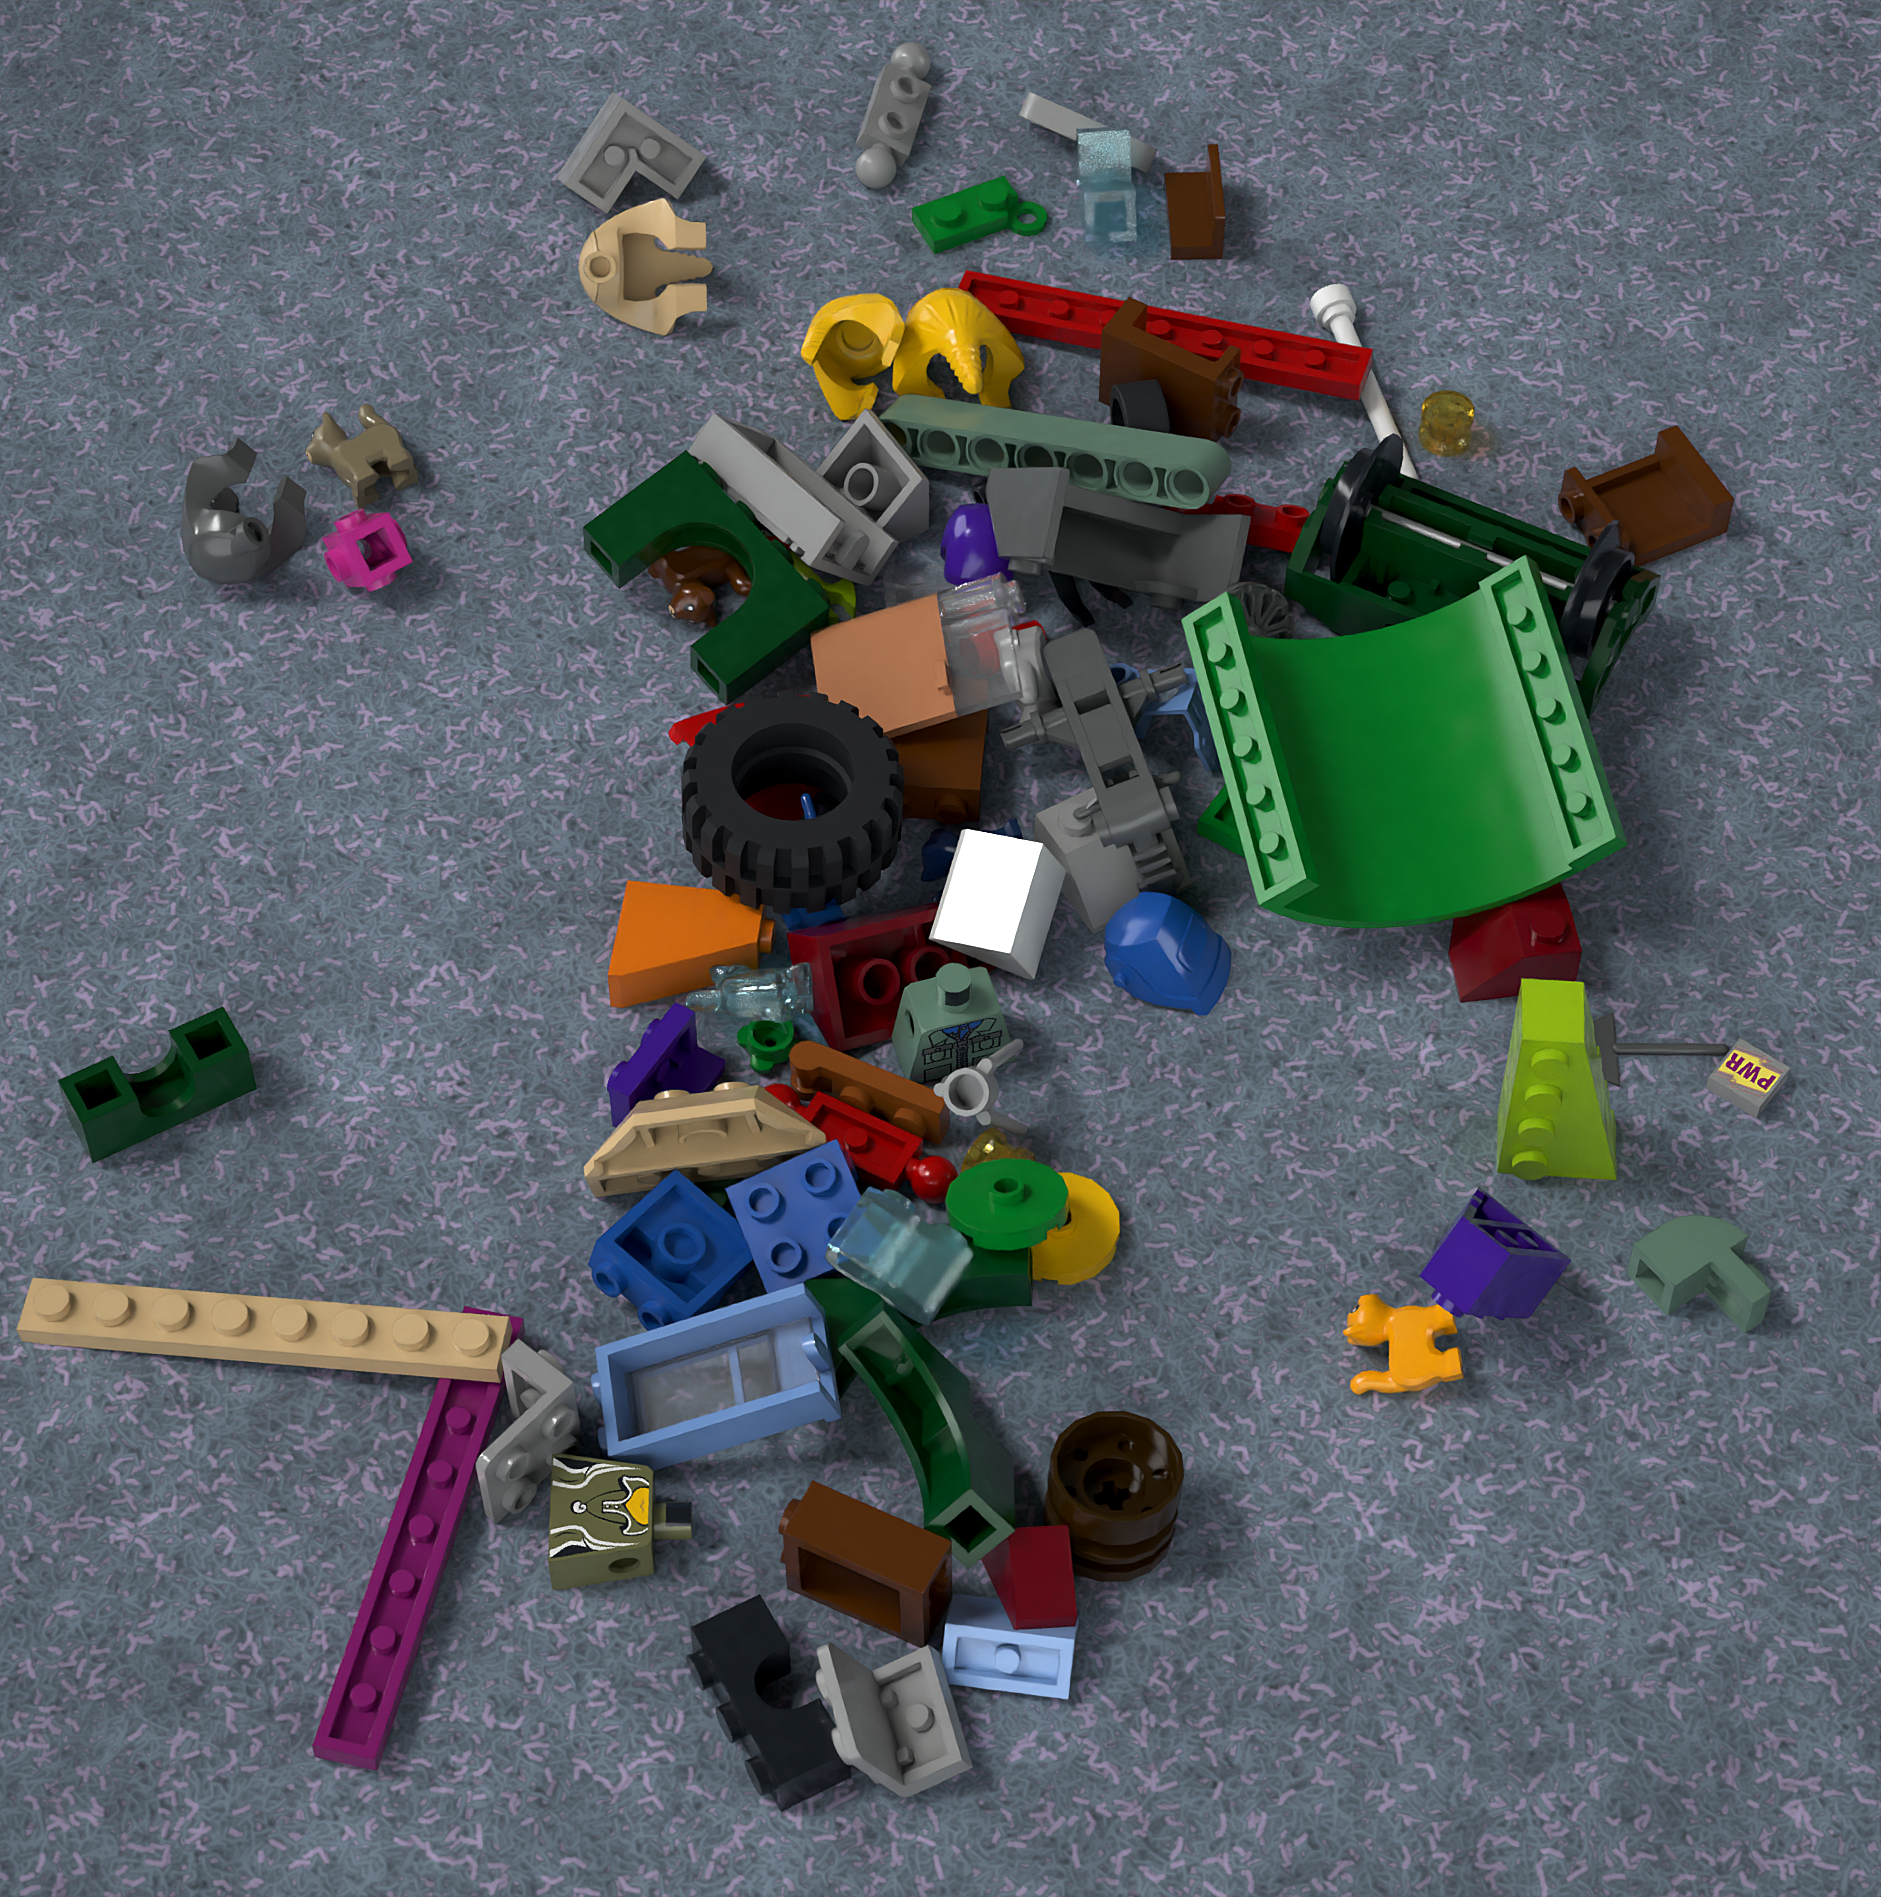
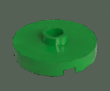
[945,1158,1070,1251]

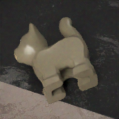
[305,404,418,509]

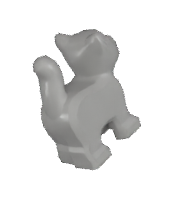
[995,626,1059,745]

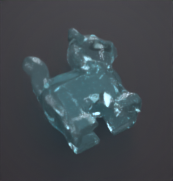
[686,962,814,1023]

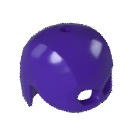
[940,503,1014,593]

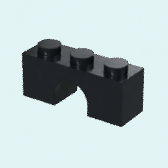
[686,1594,851,1812]

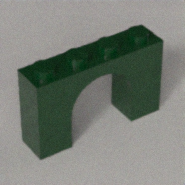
[583,450,830,706]

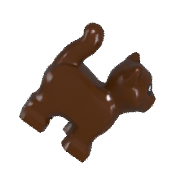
[647,546,752,628]

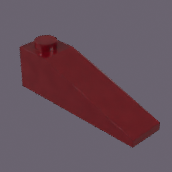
[1448,882,1582,1003]
[787,901,997,1052]

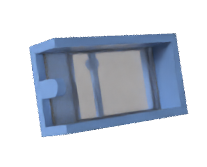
[591,1283,842,1471]

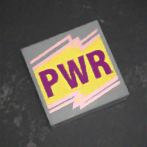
[1706,1038,1791,1118]

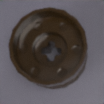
[1043,1411,1184,1582]

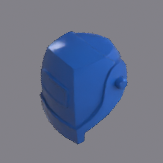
[1104,892,1232,1015]

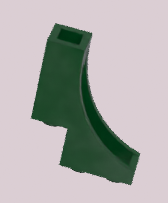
[806,1223,1033,1402]
[838,1299,1015,1569]

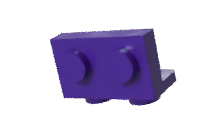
[607,1002,726,1128]

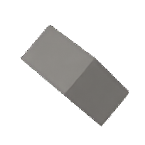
[557,92,707,213]

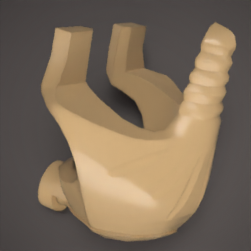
[578,198,713,336]

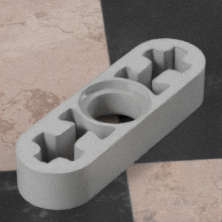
[1018,92,1158,173]

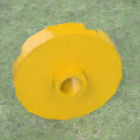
[1032,1172,1120,1285]

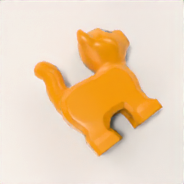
[1343,1293,1464,1395]

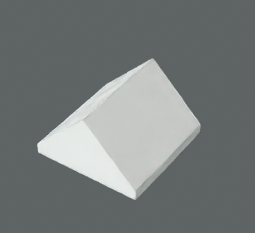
[929,829,1066,980]

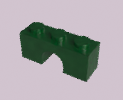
[58,1006,257,1163]

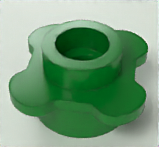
[737,1012,801,1074]

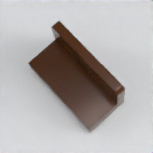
[1164,144,1225,260]

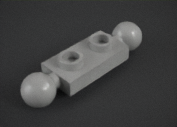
[855,42,932,189]

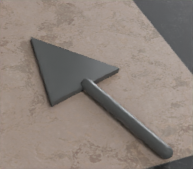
[1593,1013,1729,1087]

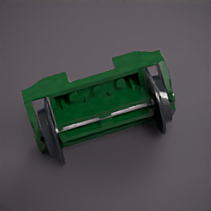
[1284,433,1661,719]

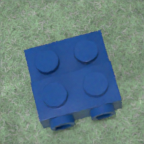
[588,1169,755,1331]

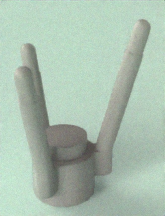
[934,1039,1028,1135]

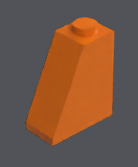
[608,880,776,1008]

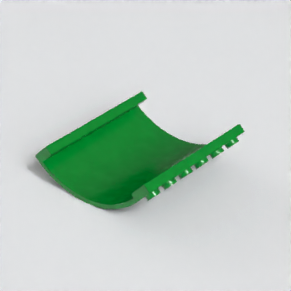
[1181,555,1628,928]

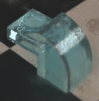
[1076,126,1137,244]

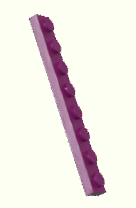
[312,1306,525,1771]

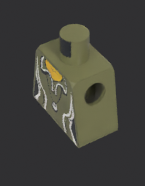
[548,1454,693,1590]

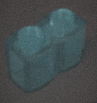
[824,1186,973,1326]

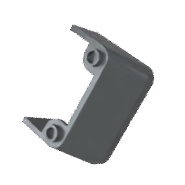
[985,467,1251,612]

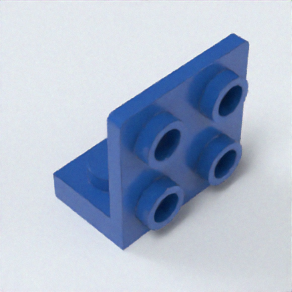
[725,1139,882,1293]

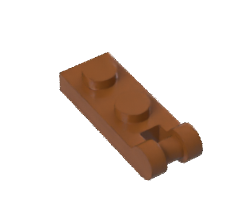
[789,1041,950,1145]

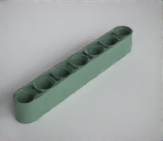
[878,394,1232,509]

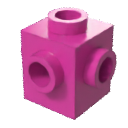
[322,508,413,592]

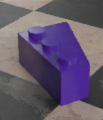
[1419,1187,1571,1320]

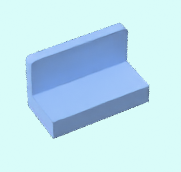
[942,1594,1080,1699]

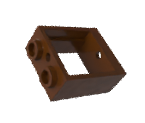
[778,1480,952,1648]

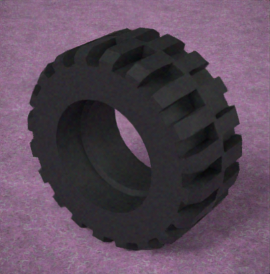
[681,690,904,915]

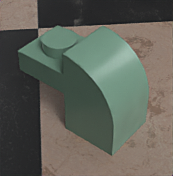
[1627,1215,1772,1333]

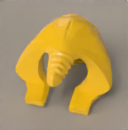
[892,288,1025,409]
[800,293,905,421]

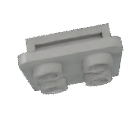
[476,1338,583,1523]
[816,1642,973,1798]

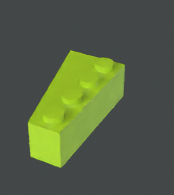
[1497,978,1617,1180]

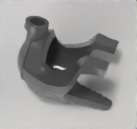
[181,438,307,585]

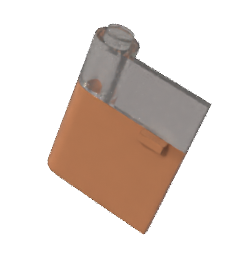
[810,572,1026,738]

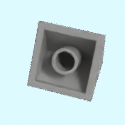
[816,409,929,543]

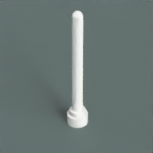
[1310,284,1419,480]

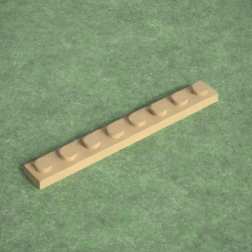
[17,1278,513,1383]

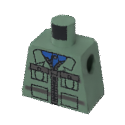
[891,963,1016,1084]

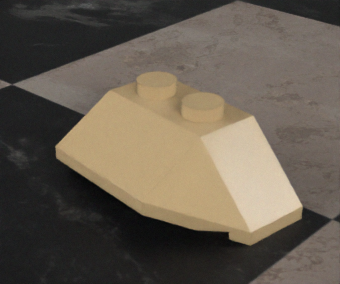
[584,1082,828,1198]

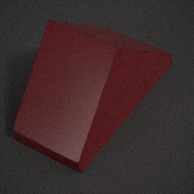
[981,1525,1077,1630]

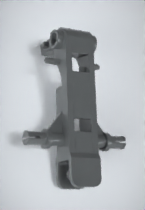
[999,629,1189,900]

